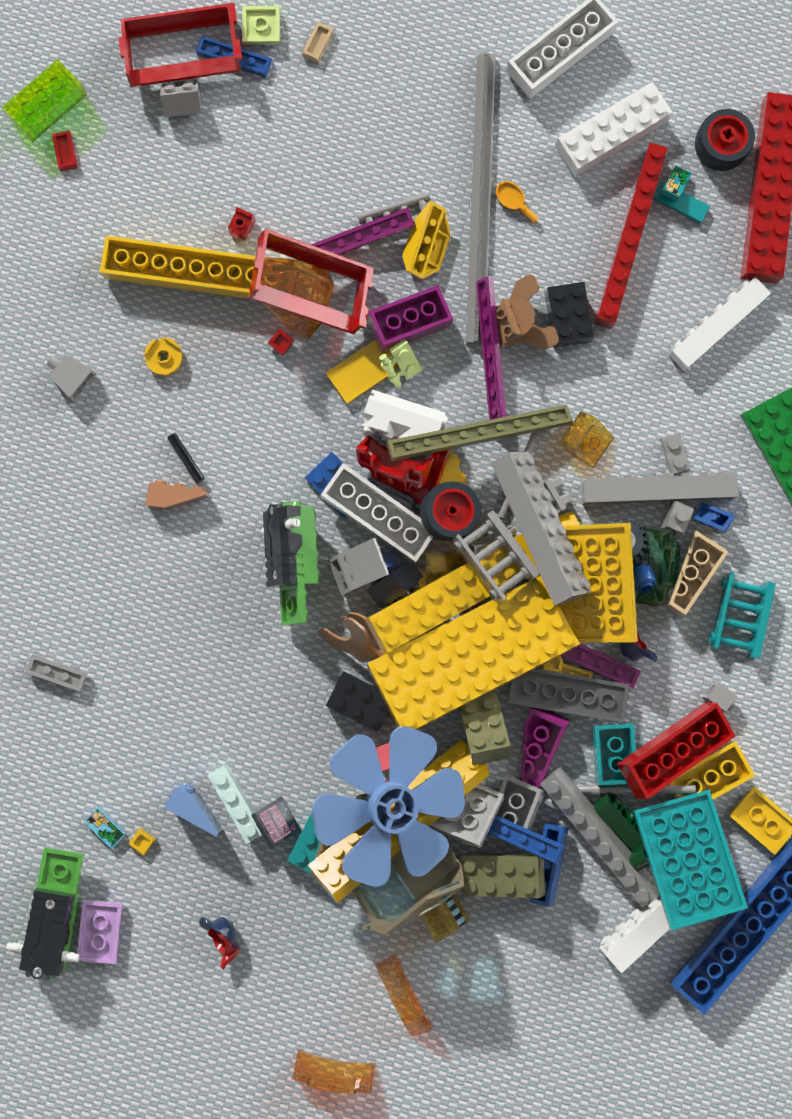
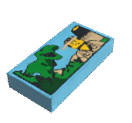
[84,807,126,849]

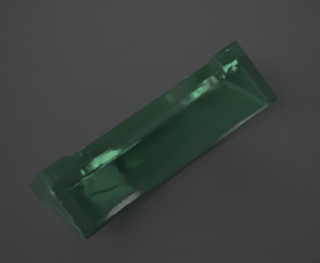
[635,527,680,607]

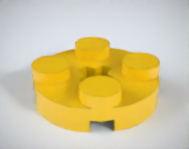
[145,338,183,377]

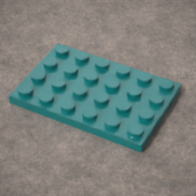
[633,789,748,931]

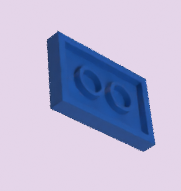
[305,452,347,519]

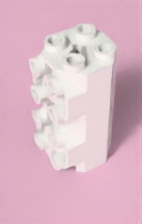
[361,390,448,455]

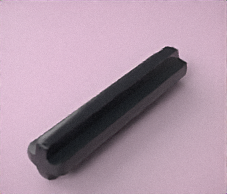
[167,433,205,484]
[368,477,417,509]

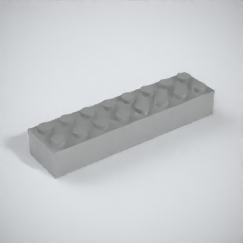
[491,452,592,606]

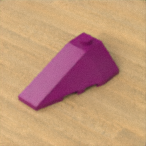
[520,708,571,788]

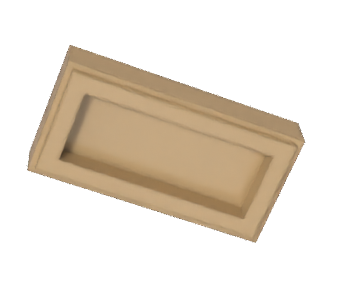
[302,21,334,64]

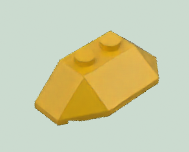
[402,201,451,279]

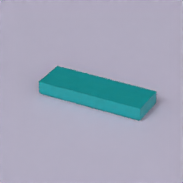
[653,181,710,224]

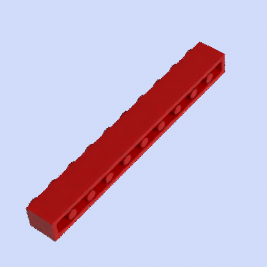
[594,142,668,329]

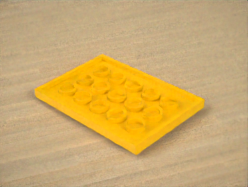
[559,523,638,643]

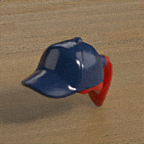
[620,631,658,662]
[199,917,240,970]

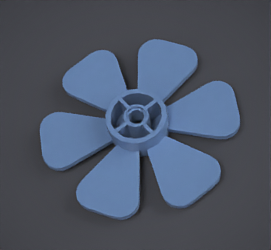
[312,726,465,887]

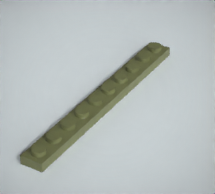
[386,405,573,461]

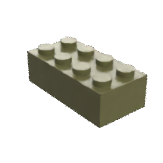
[459,689,511,765]
[461,853,545,898]

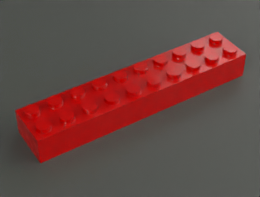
[740,92,792,284]

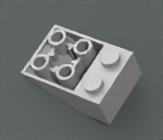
[328,538,389,596]

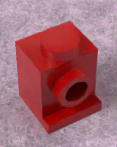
[228,207,256,240]

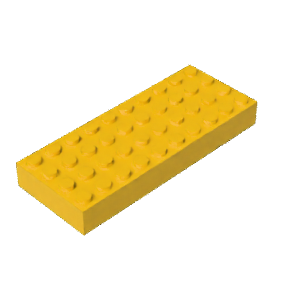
[367,576,580,730]

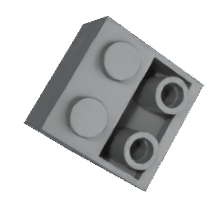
[160,78,202,118]

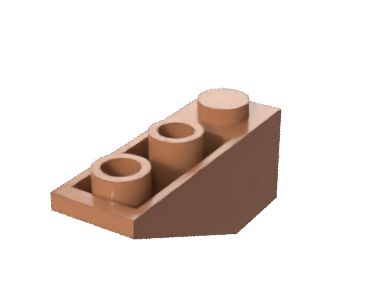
[146,480,209,510]

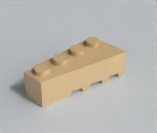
[667,531,729,618]

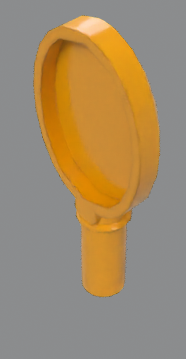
[496,181,539,224]

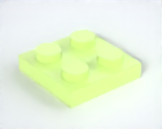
[242,6,280,45]

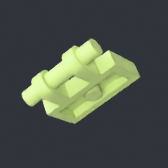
[379,339,423,387]

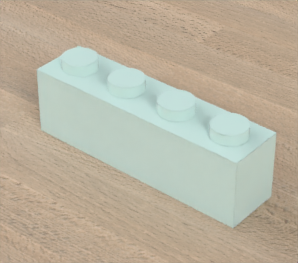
[207,764,262,844]

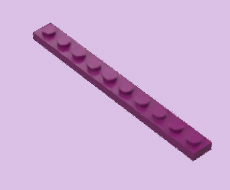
[461,600,641,688]

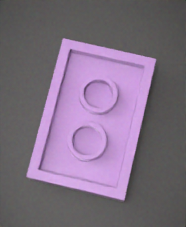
[77,899,123,964]

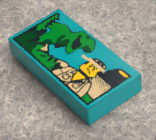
[661,165,692,201]

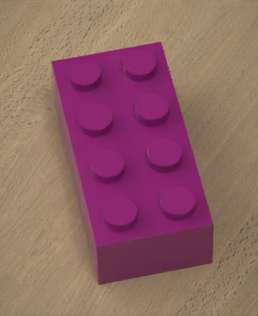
[367,285,453,353]

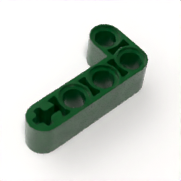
[594,792,649,871]

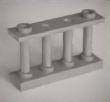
[453,510,540,604]

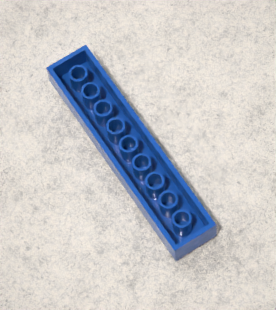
[669,838,792,1015]

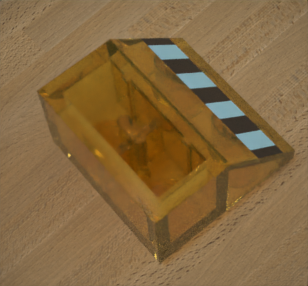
[422,894,469,943]

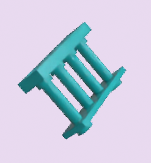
[709,573,776,659]

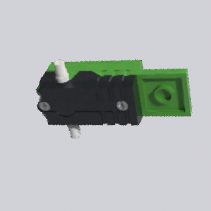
[261,501,319,626]
[6,847,85,980]

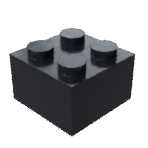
[366,558,424,609]

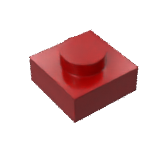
[268,329,295,356]

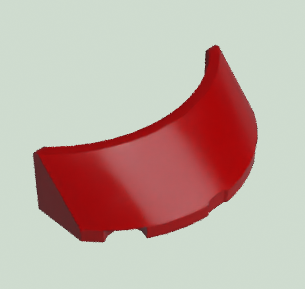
[356,435,434,491]

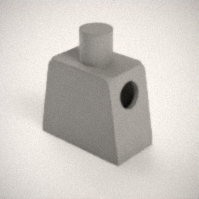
[47,356,96,401]
[658,501,694,542]

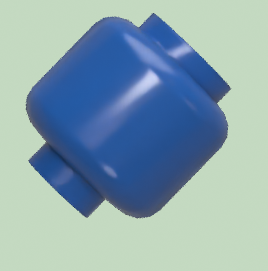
[633,564,656,593]

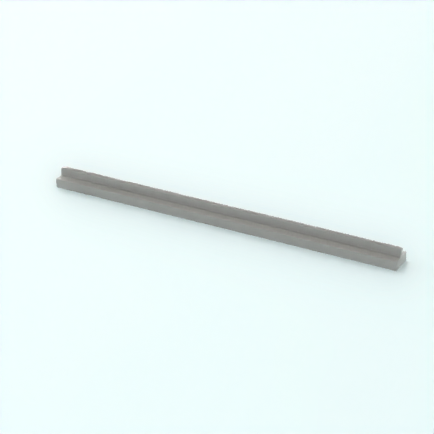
[466,50,496,345]

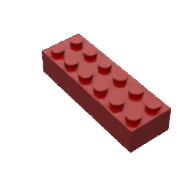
[617,702,736,800]

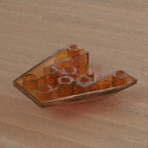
[260,257,334,339]

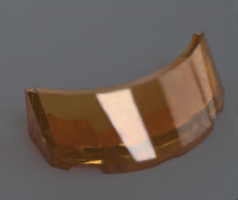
[375,954,433,1036]
[292,1050,376,1094]

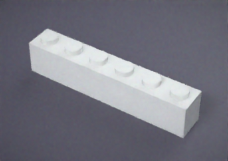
[669,277,771,371]

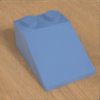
[164,783,223,837]

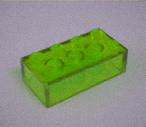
[1,59,88,143]

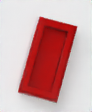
[52,130,78,172]

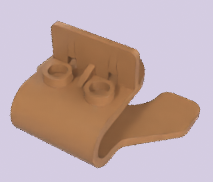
[496,275,559,350]
[318,612,387,663]

